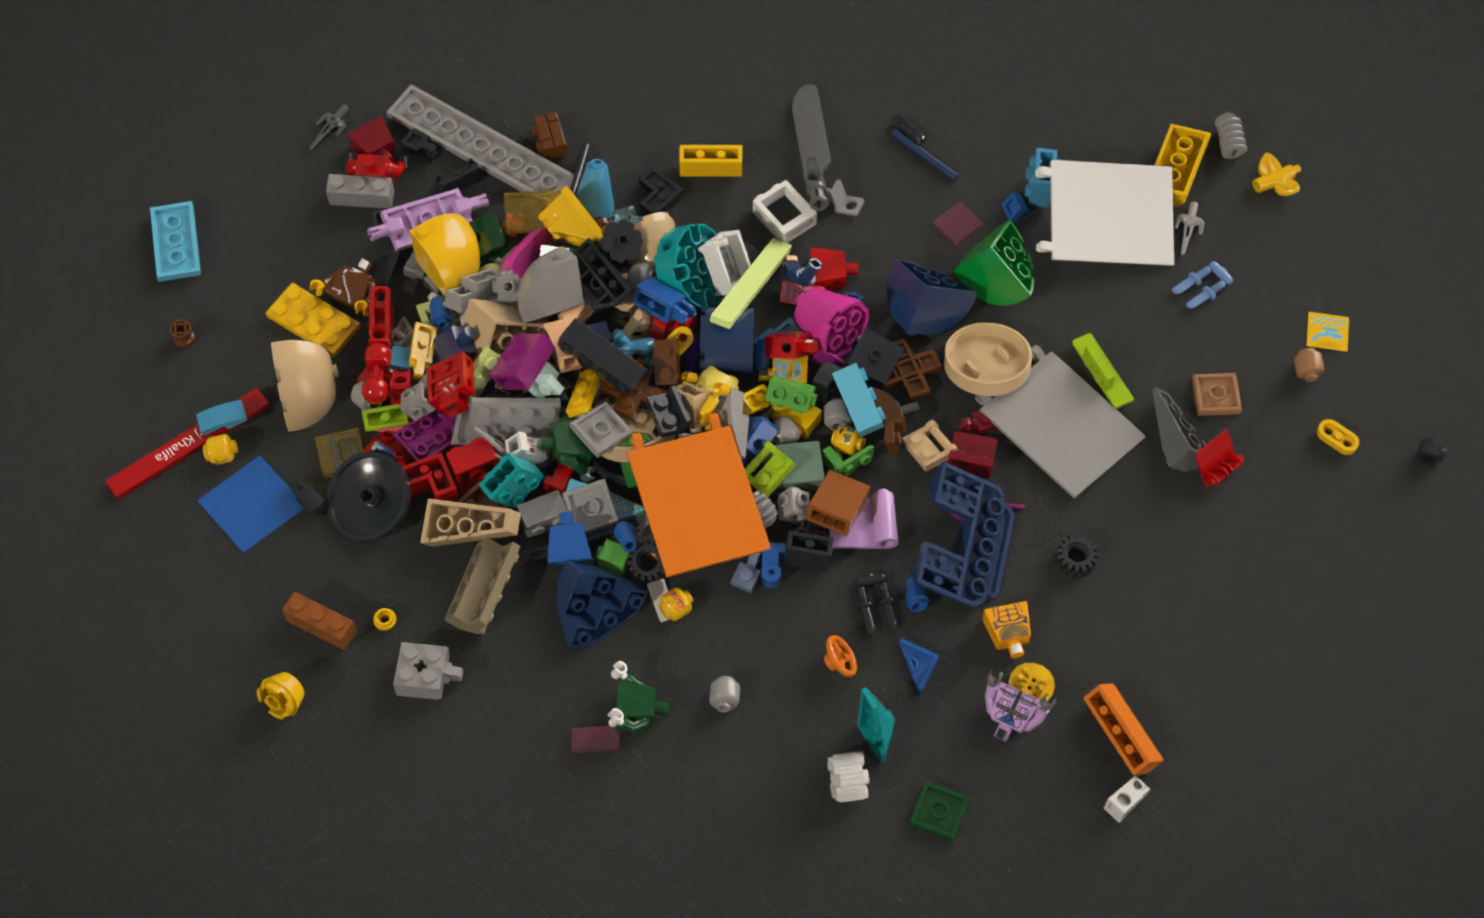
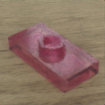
[572,726,620,753]

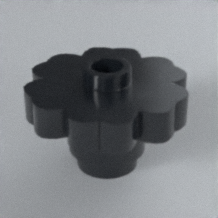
[598,219,643,264]

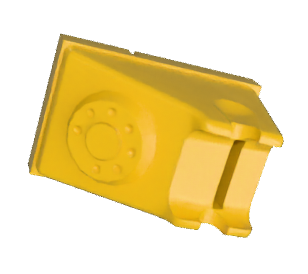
[538,186,603,248]

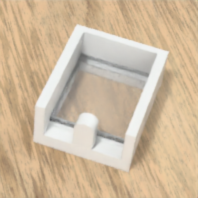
[698,230,751,297]

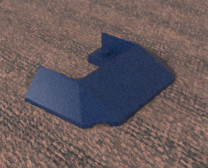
[908,462,1015,608]

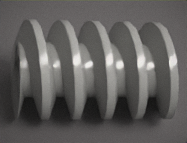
[1215,113,1248,159]

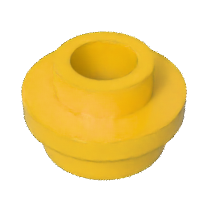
[373,608,397,631]

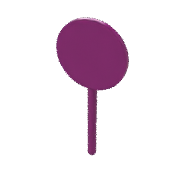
[808,351,846,368]

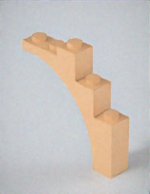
[543,272,635,373]

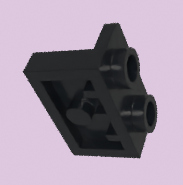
[645,385,691,438]

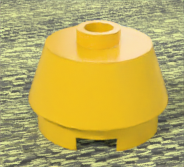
[257,672,305,719]

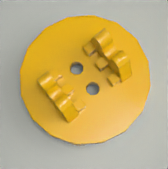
[1008,663,1055,701]

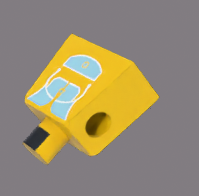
[759,356,808,384]

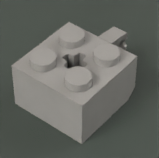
[393,642,463,700]

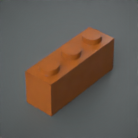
[282,592,357,650]

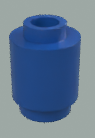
[429,296,454,329]

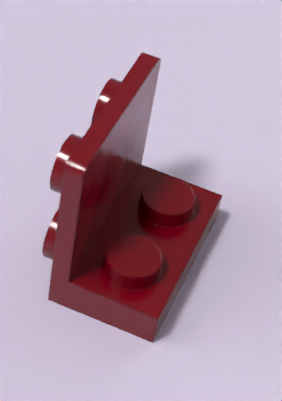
[948,431,997,479]

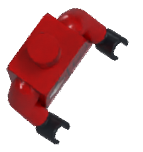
[346,151,410,187]

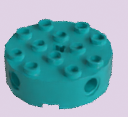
[654,224,730,310]

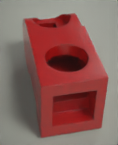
[389,369,413,405]
[543,462,577,497]

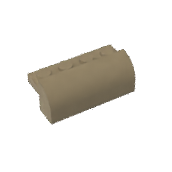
[444,538,520,634]

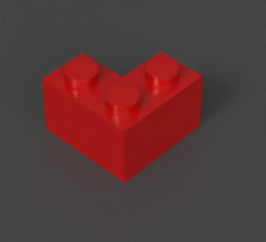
[402,452,459,502]

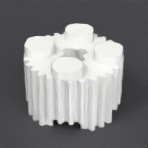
[827,752,869,802]

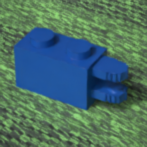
[632,276,697,323]

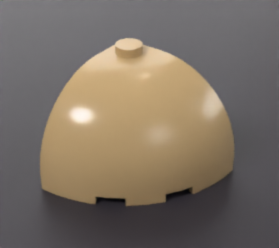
[462,299,547,380]
[271,340,339,432]

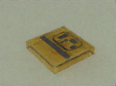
[315,427,363,478]

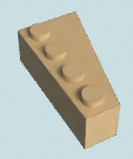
[420,499,521,547]

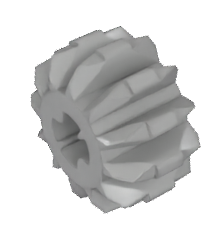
[752,491,778,529]

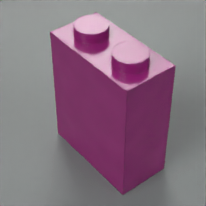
[489,333,556,389]

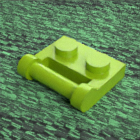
[745,440,796,498]

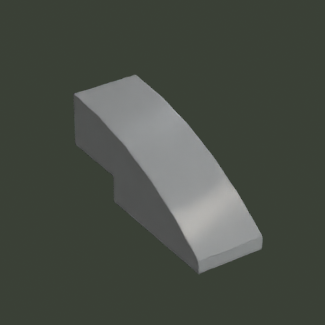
[445,268,500,313]
[716,388,749,459]

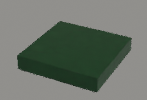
[909,781,970,842]

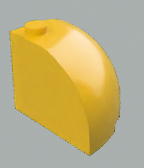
[409,213,480,296]

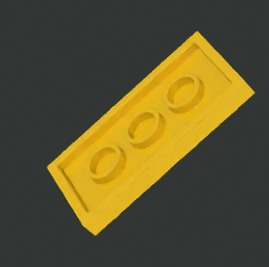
[266,283,361,358]

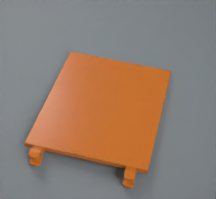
[627,413,771,578]

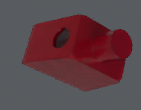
[347,116,396,162]

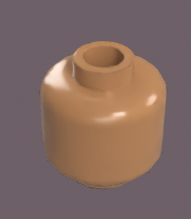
[1294,348,1324,382]

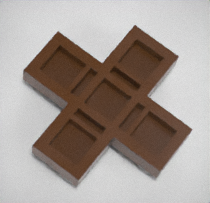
[879,338,942,401]
[598,368,668,420]

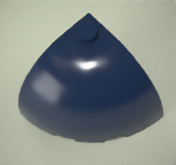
[887,258,977,336]

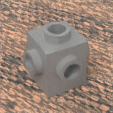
[492,269,522,302]
[401,382,435,421]
[778,487,810,524]

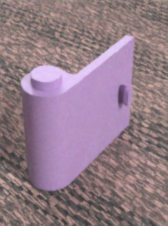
[828,489,898,549]

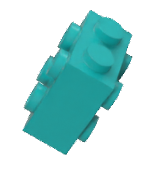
[479,453,545,508]

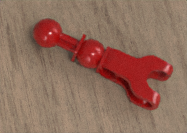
[361,285,395,405]

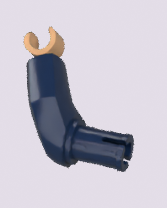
[783,255,822,287]

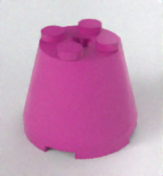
[793,287,869,358]

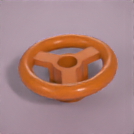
[824,635,857,677]

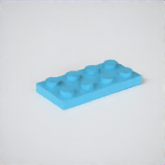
[150,201,201,282]

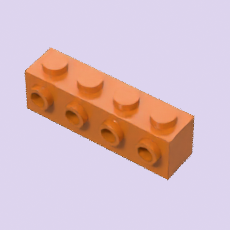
[1083,683,1164,776]

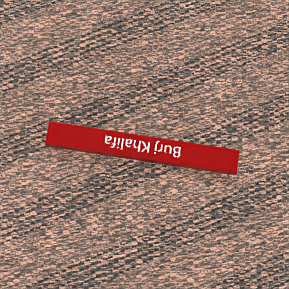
[105,388,270,500]

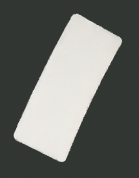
[647,579,670,622]

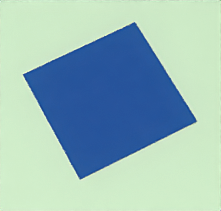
[197,455,304,553]

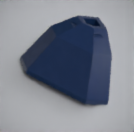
[556,560,648,648]

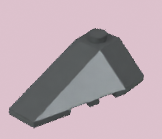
[1152,387,1206,472]

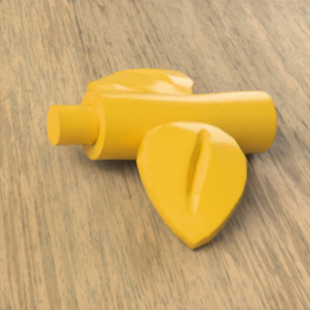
[1252,152,1301,196]

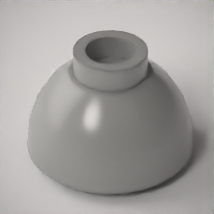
[772,416,800,445]

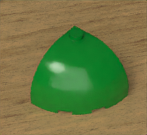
[953,219,1035,306]

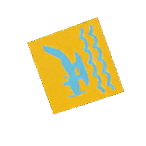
[1307,312,1349,352]

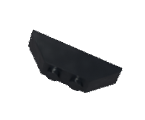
[573,238,633,311]

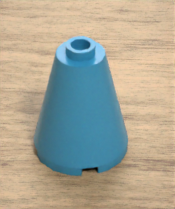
[576,159,615,220]

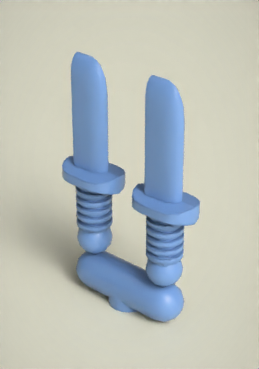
[1171,261,1233,308]

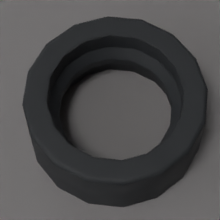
[812,362,843,405]

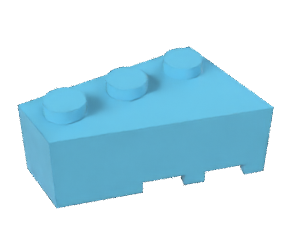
[832,363,886,437]

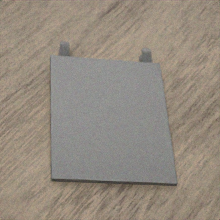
[975,345,1146,499]

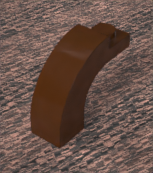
[867,387,907,453]

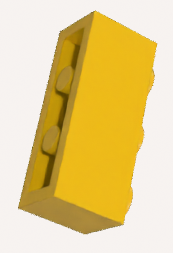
[680,145,742,177]

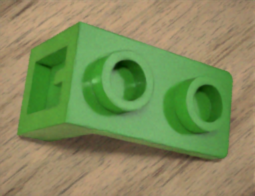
[822,445,874,477]

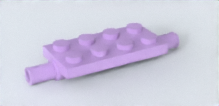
[367,188,489,252]

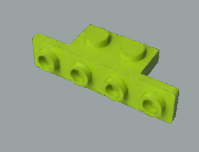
[1072,333,1134,409]

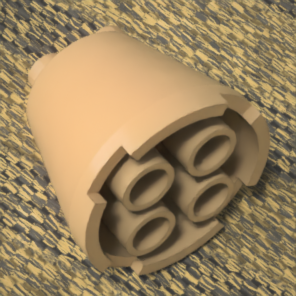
[628,212,675,267]

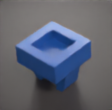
[1002,192,1030,222]

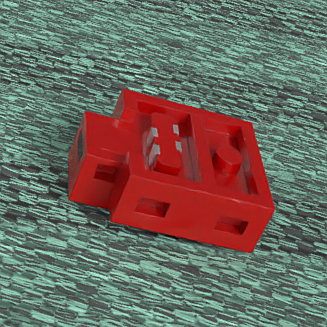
[427,351,475,418]

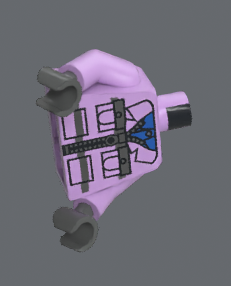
[985,670,1057,742]

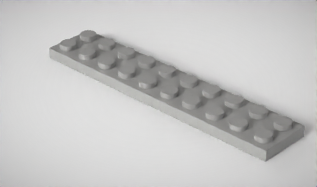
[387,85,574,206]

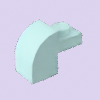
[527,362,564,398]

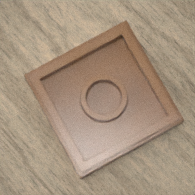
[1192,373,1242,416]

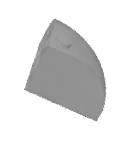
[517,246,584,323]

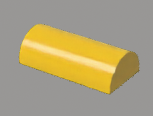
[1154,124,1211,207]

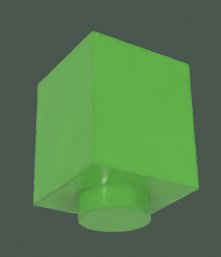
[596,539,631,577]

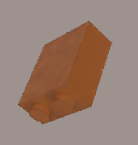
[806,470,871,536]

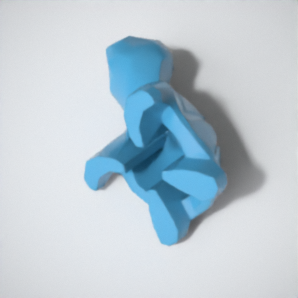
[611,329,655,357]

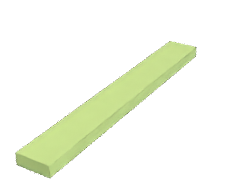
[710,238,792,329]

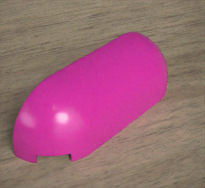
[501,229,554,286]

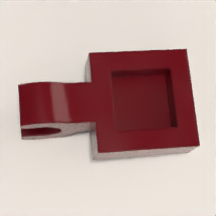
[959,410,998,435]

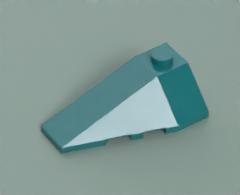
[857,687,895,764]

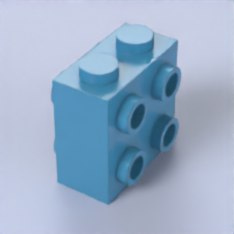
[1024,148,1060,208]

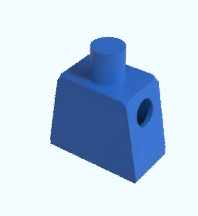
[547,512,593,566]

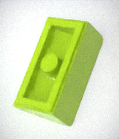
[362,404,409,432]

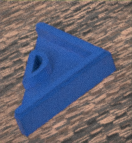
[899,638,940,694]

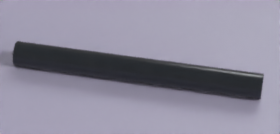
[570,143,590,196]

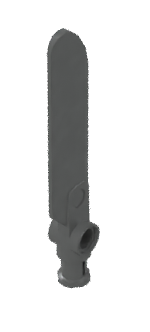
[792,84,831,211]

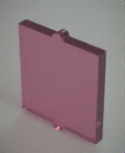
[933,202,984,245]

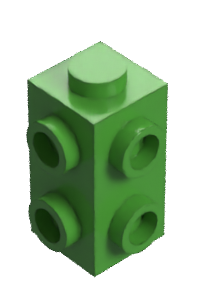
[765,375,818,413]

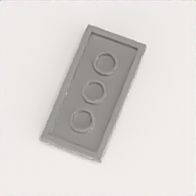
[467,398,561,440]

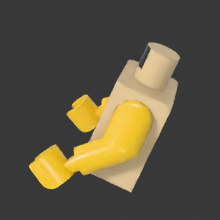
[675,372,730,434]

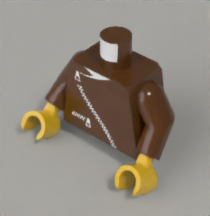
[310,259,378,316]

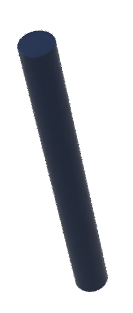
[891,129,959,182]

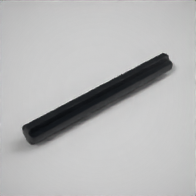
[530,515,638,562]

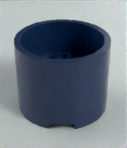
[700,307,754,373]

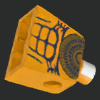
[982,601,1031,658]

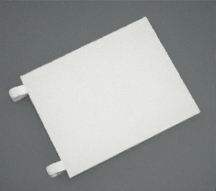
[1035,160,1174,266]

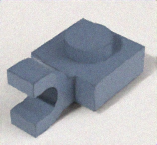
[731,552,761,593]

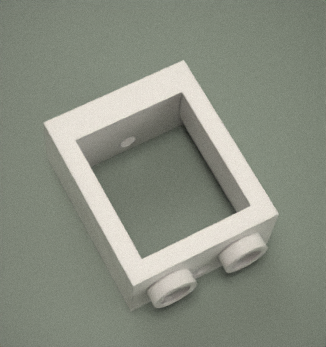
[753,180,817,243]

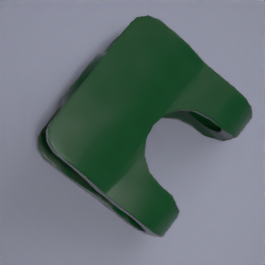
[468,212,509,267]

